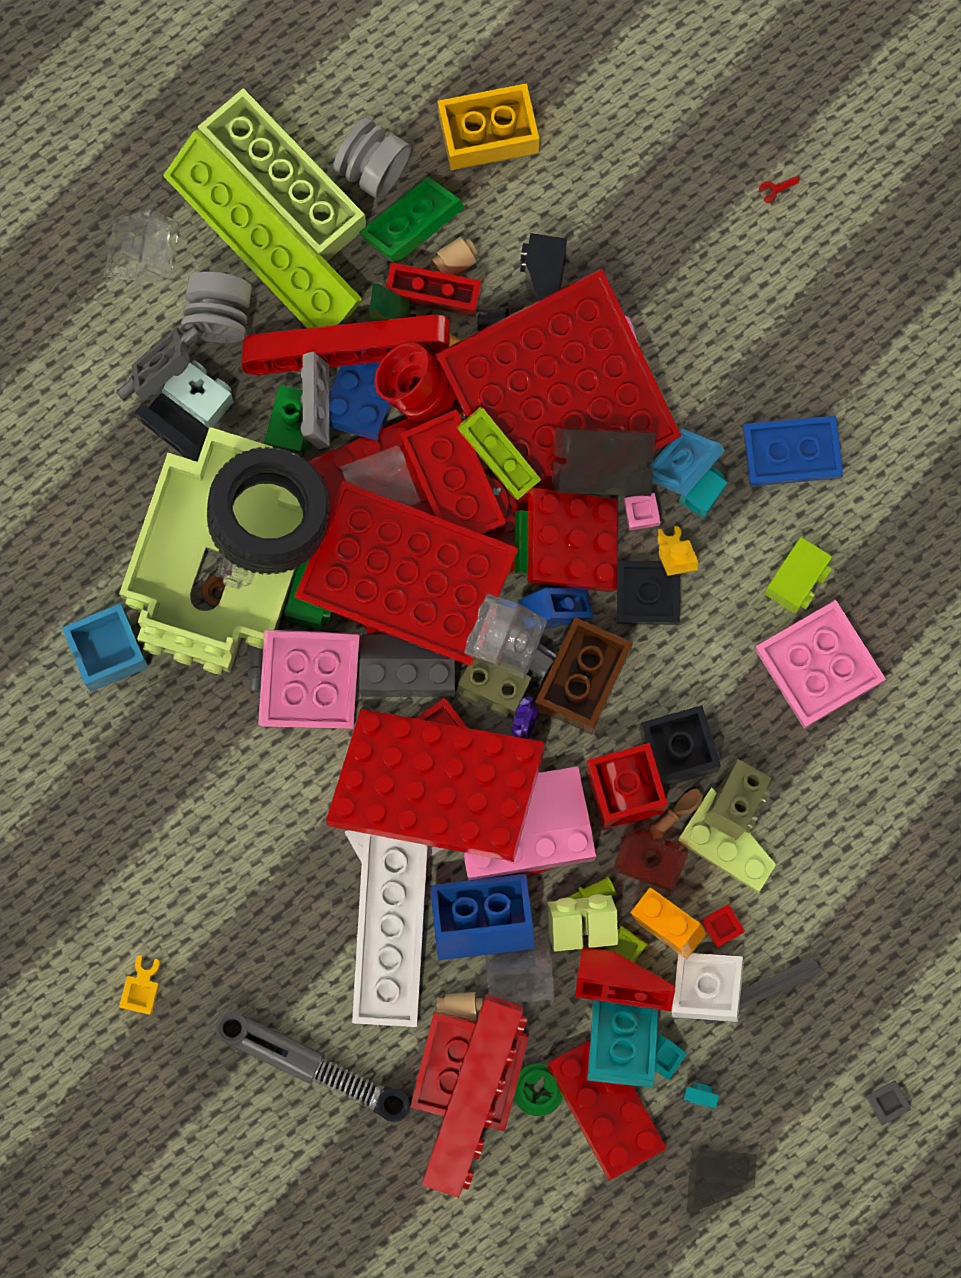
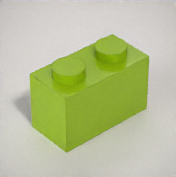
[764,537,832,614]

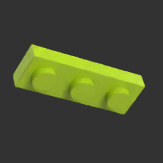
[456,407,541,500]

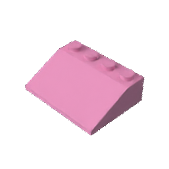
[463,766,596,881]

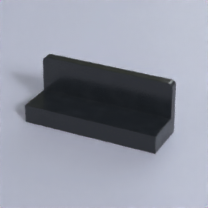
[135,393,209,462]

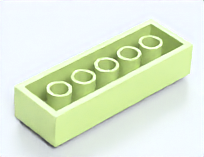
[198,88,366,262]

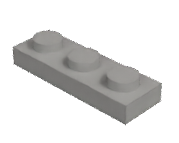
[301,351,330,449]

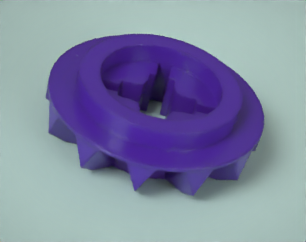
[511,696,538,739]

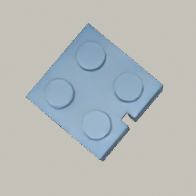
[62,603,149,692]

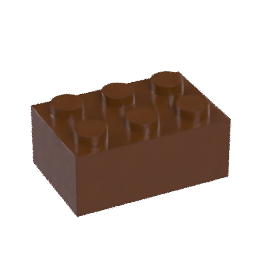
[535,617,633,735]

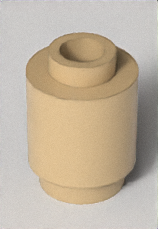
[431,237,478,275]
[437,992,483,1021]

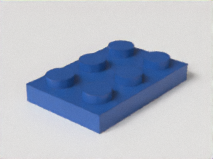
[329,362,392,441]
[743,416,843,487]

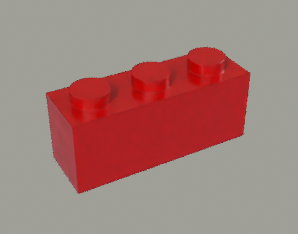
[386,262,482,317]

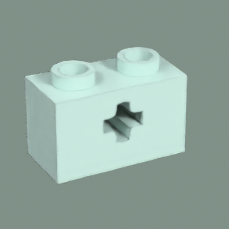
[162,360,234,428]

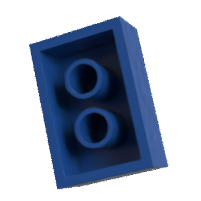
[430,874,535,960]

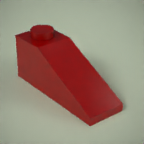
[575,947,676,1011]

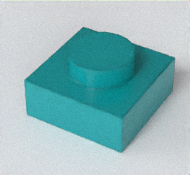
[655,1034,687,1080]
[682,1083,719,1109]

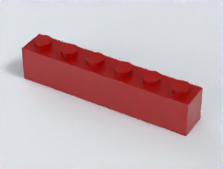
[422,994,527,1198]

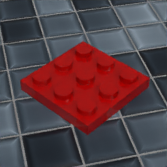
[527,488,617,592]
[410,1011,529,1131]

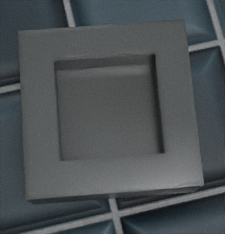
[865,1080,912,1125]

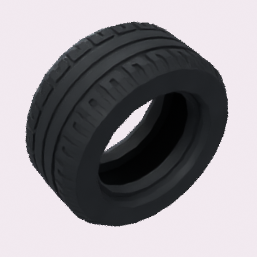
[207,447,330,575]

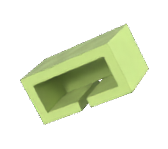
[548,894,618,952]

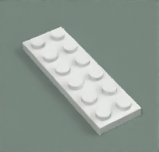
[352,833,428,1027]

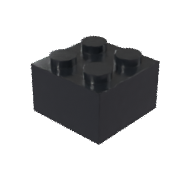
[639,705,721,787]

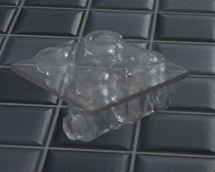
[340,446,420,506]

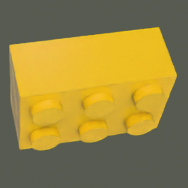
[438,83,539,170]

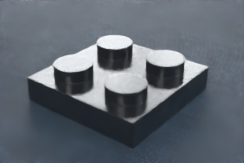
[617,560,680,625]

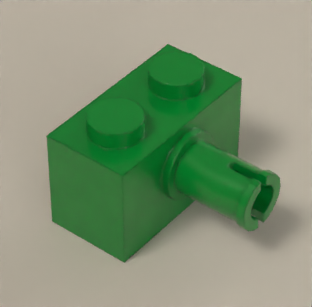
[264,385,312,458]

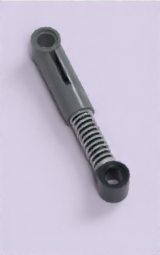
[215,1012,410,1123]

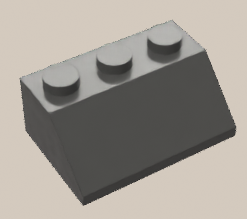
[359,635,455,697]

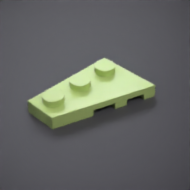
[677,787,776,893]

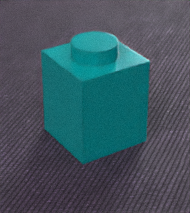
[679,467,728,519]

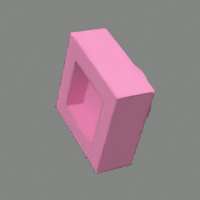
[624,493,661,531]

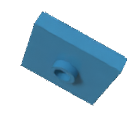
[643,428,725,497]

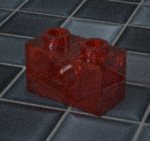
[613,829,688,893]

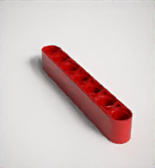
[241,315,450,375]

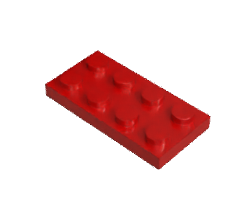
[400,409,507,535]
[546,1040,667,1181]

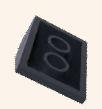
[520,233,567,304]

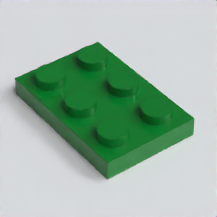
[359,176,465,263]

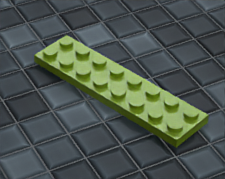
[163,130,363,328]

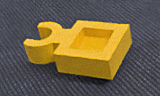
[657,526,698,576]
[119,955,161,1016]

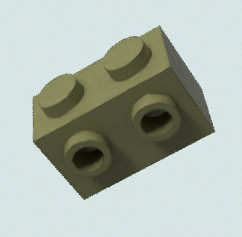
[458,653,531,718]
[703,759,771,840]

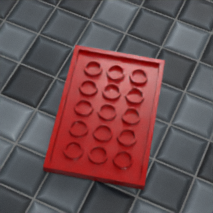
[294,481,518,667]
[326,709,545,862]

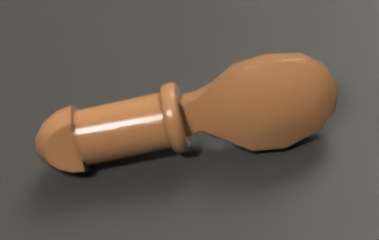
[649,789,703,839]

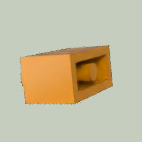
[630,887,706,959]

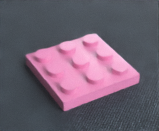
[755,600,886,729]
[258,630,359,729]

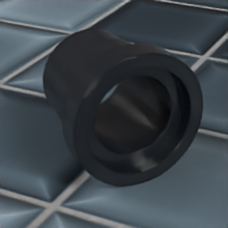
[477,307,510,332]

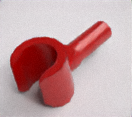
[759,176,799,203]

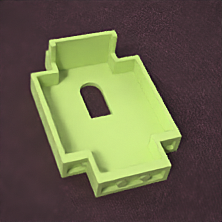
[119,427,303,675]

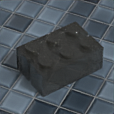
[552,427,655,496]

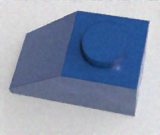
[518,588,594,630]

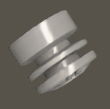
[333,117,412,199]
[181,272,252,343]

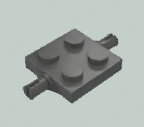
[116,325,203,401]

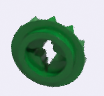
[514,1064,563,1116]

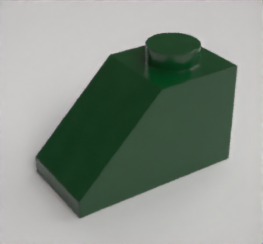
[369,283,416,322]

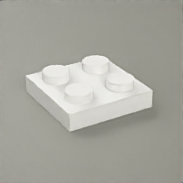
[672,953,744,1022]

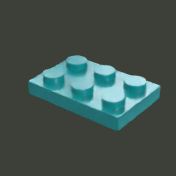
[587,1000,658,1088]

